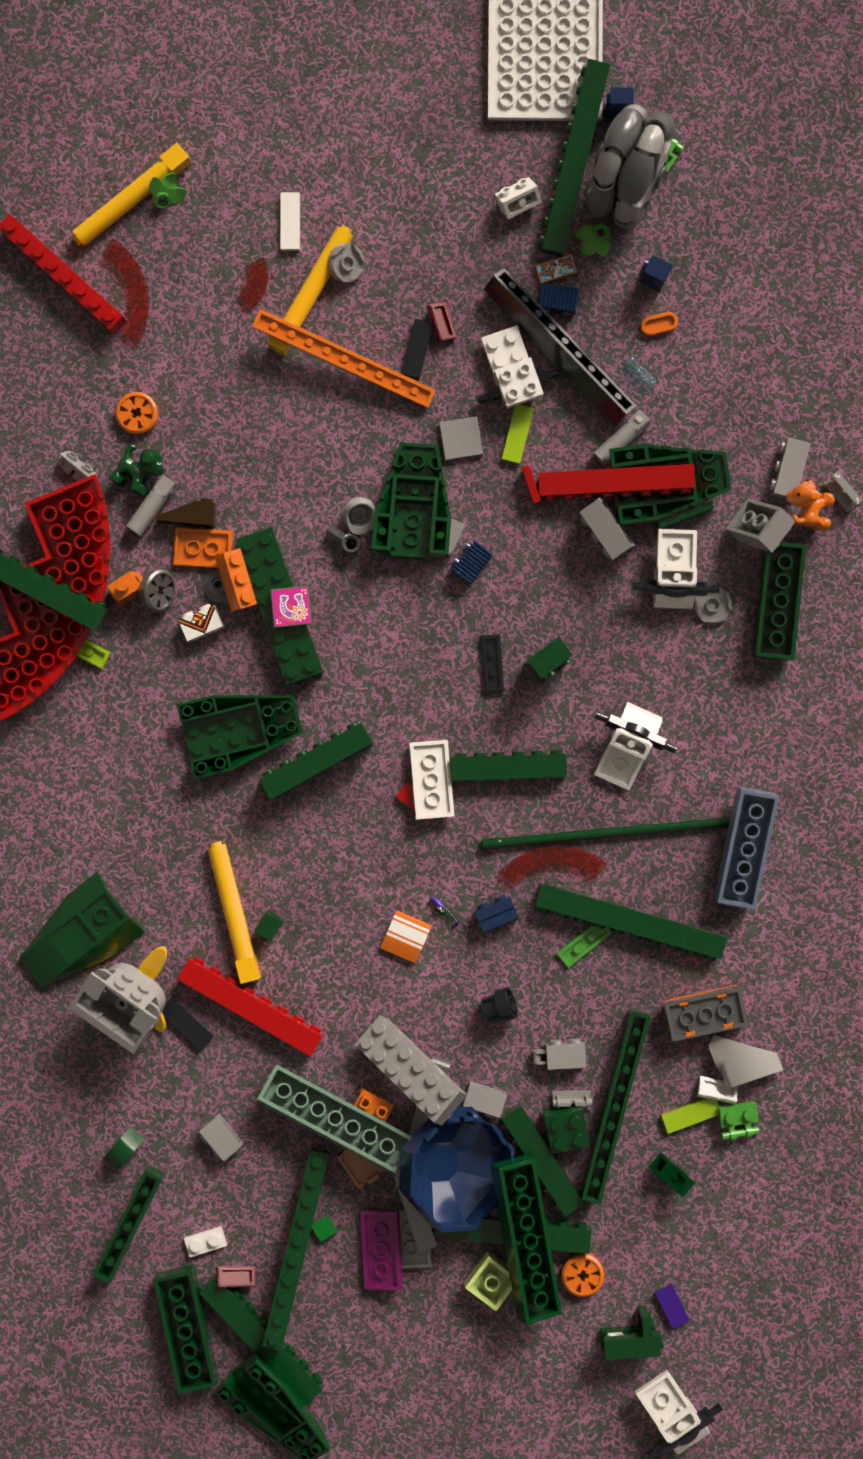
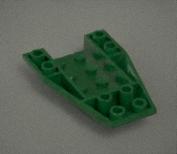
[176,695,303,779]
[19,871,145,989]
[213,1353,331,1459]

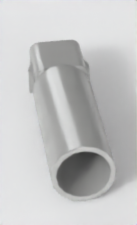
[593,409,651,466]
[126,474,177,536]

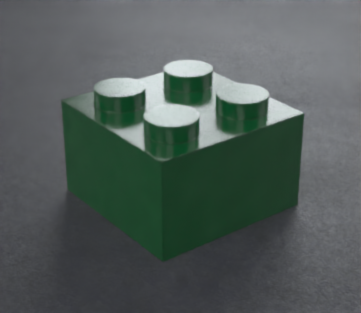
[543,1104,590,1154]

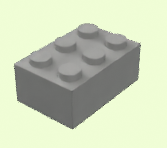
[580,498,636,560]
[726,498,795,553]

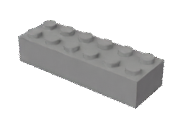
[355,1015,467,1125]

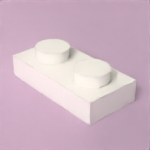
[184,1226,227,1257]

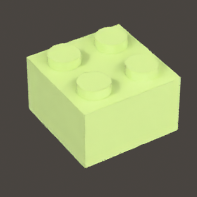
[465,1250,512,1311]

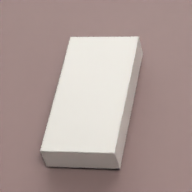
[697,1076,738,1104]

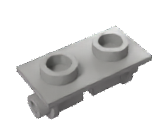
[57,451,97,481]
[823,471,862,512]
[552,1090,592,1110]

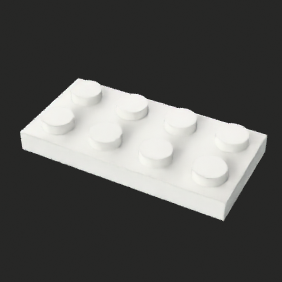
[409,740,454,820]

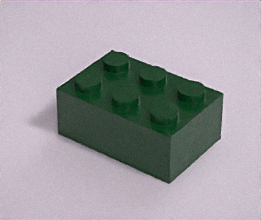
[524,637,573,682]

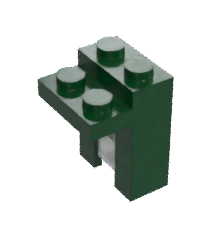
[601,1306,664,1360]

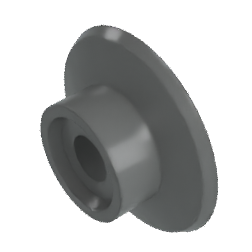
[203,569,228,602]

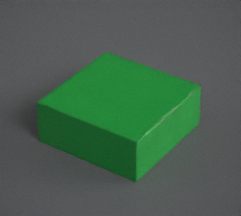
[312,1214,337,1242]

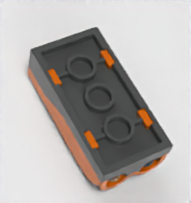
[662,985,749,1042]

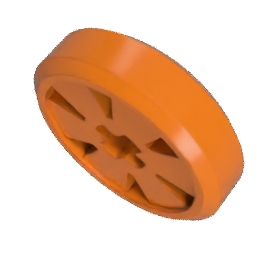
[115,392,159,435]
[561,1253,604,1297]

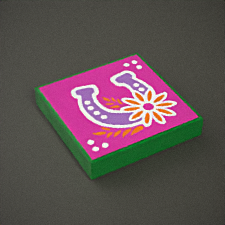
[270,586,313,628]

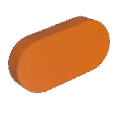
[640,312,678,337]

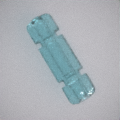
[625,356,657,389]

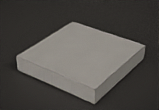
[439,416,483,461]

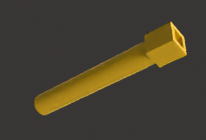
[72,143,191,247]
[267,225,353,356]
[207,841,261,984]

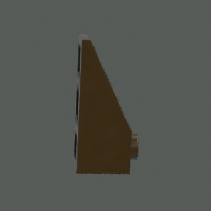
[155,498,217,528]

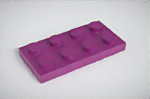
[360,1209,403,1291]

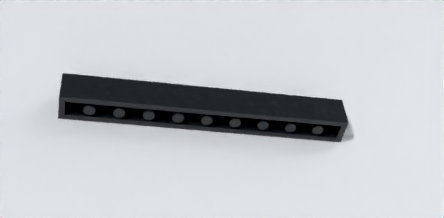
[483,268,637,427]

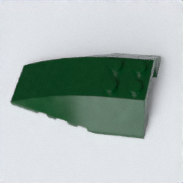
[371,442,451,561]
[609,444,732,525]

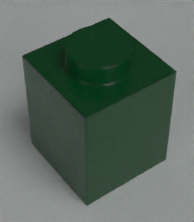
[254,910,284,942]

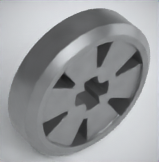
[139,569,176,612]

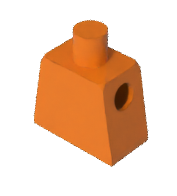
[107,571,143,608]

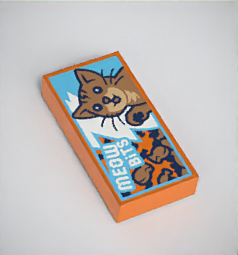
[535,254,577,285]

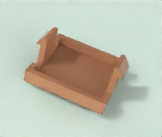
[337,1150,384,1189]

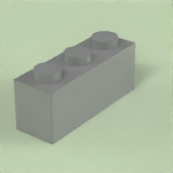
[769,437,811,500]

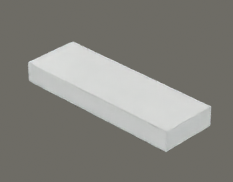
[280,192,300,251]

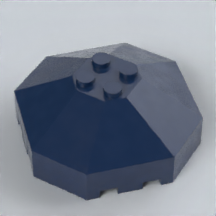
[399,1106,514,1232]

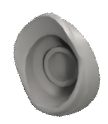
[343,497,376,535]

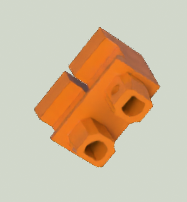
[353,1087,394,1122]

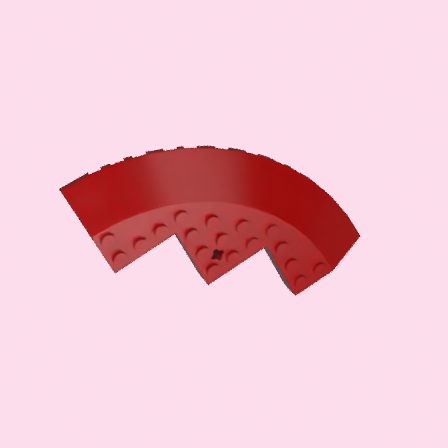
[0,474,111,721]

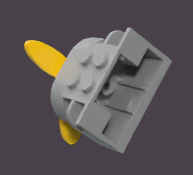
[69,946,167,1054]

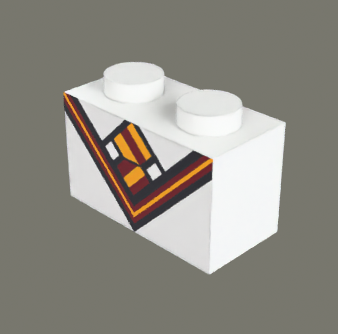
[178,604,225,643]

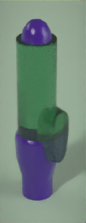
[430,896,459,926]

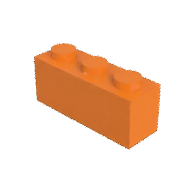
[215,549,257,612]

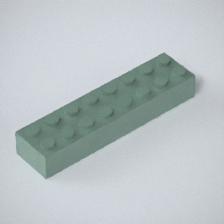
[257,1064,412,1176]

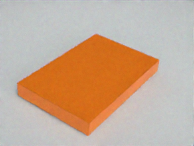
[173,527,233,569]

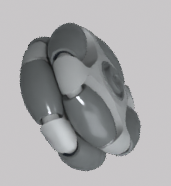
[586,104,675,229]

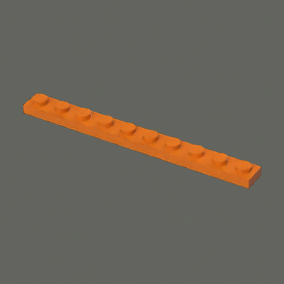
[252,309,436,409]

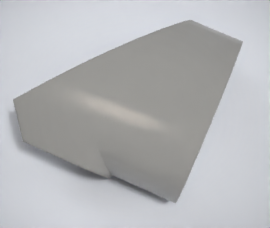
[708,1035,783,1089]

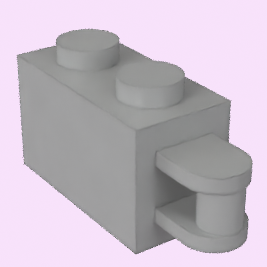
[532,1039,586,1070]

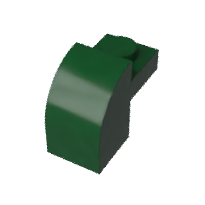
[102,1126,145,1171]
[649,1152,695,1197]

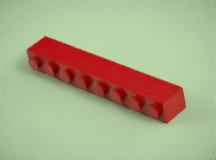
[0,213,126,335]
[539,464,695,501]
[177,956,323,1057]

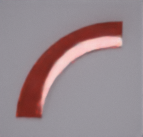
[103,238,150,344]
[499,845,607,885]

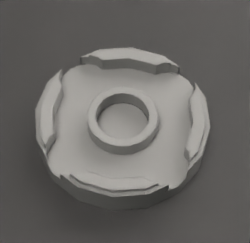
[328,243,364,282]
[694,588,732,624]

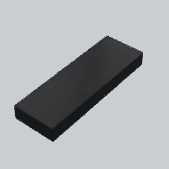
[401,319,433,380]
[481,634,504,693]
[162,997,214,1051]

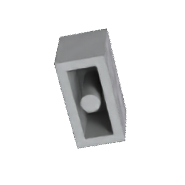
[463,1081,507,1119]
[199,1114,243,1161]

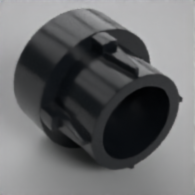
[481,987,518,1023]

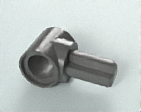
[326,525,360,555]

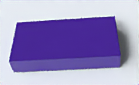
[655,1284,690,1329]

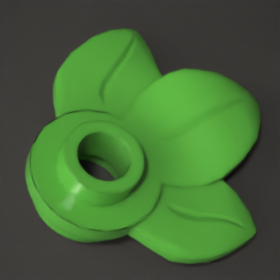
[149,173,187,209]
[575,224,611,258]

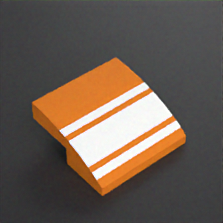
[380,910,432,963]

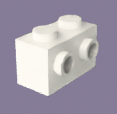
[495,177,542,219]

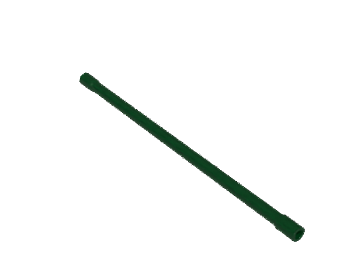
[482,817,730,850]

